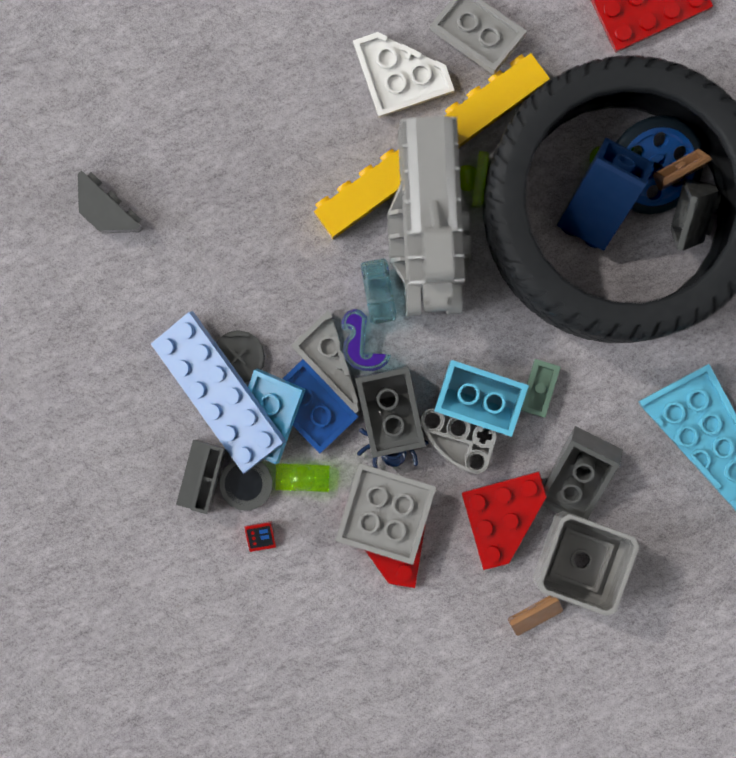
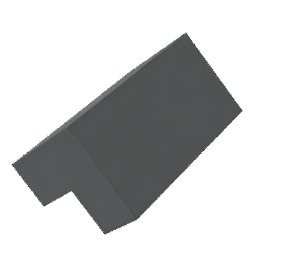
[176,440,226,514]

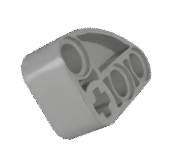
[420,409,497,474]

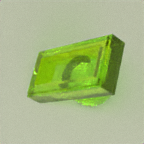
[459,151,489,208]
[275,463,330,492]

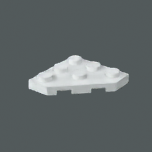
[353,32,455,118]

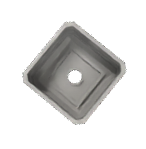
[532,511,639,616]

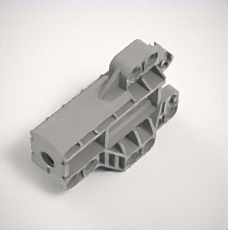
[387,116,471,317]

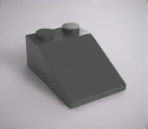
[670,178,721,251]
[355,366,426,458]
[542,426,623,519]

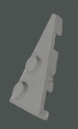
[291,311,360,414]

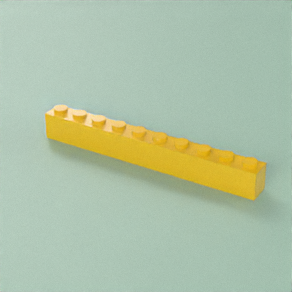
[314,53,550,240]

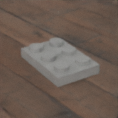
[430,0,527,75]

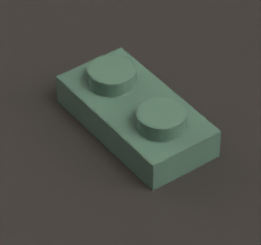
[521,359,561,418]

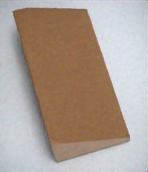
[652,149,711,191]
[507,595,563,636]

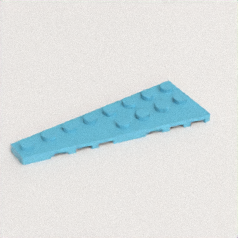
[638,364,736,511]

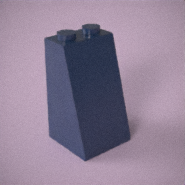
[557,137,654,251]

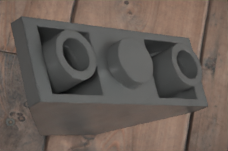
[78,170,143,233]

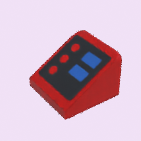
[244,521,276,552]

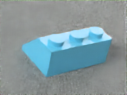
[434,360,529,437]

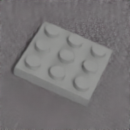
[335,463,437,565]

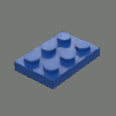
[282,359,358,454]

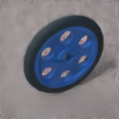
[616,115,703,215]

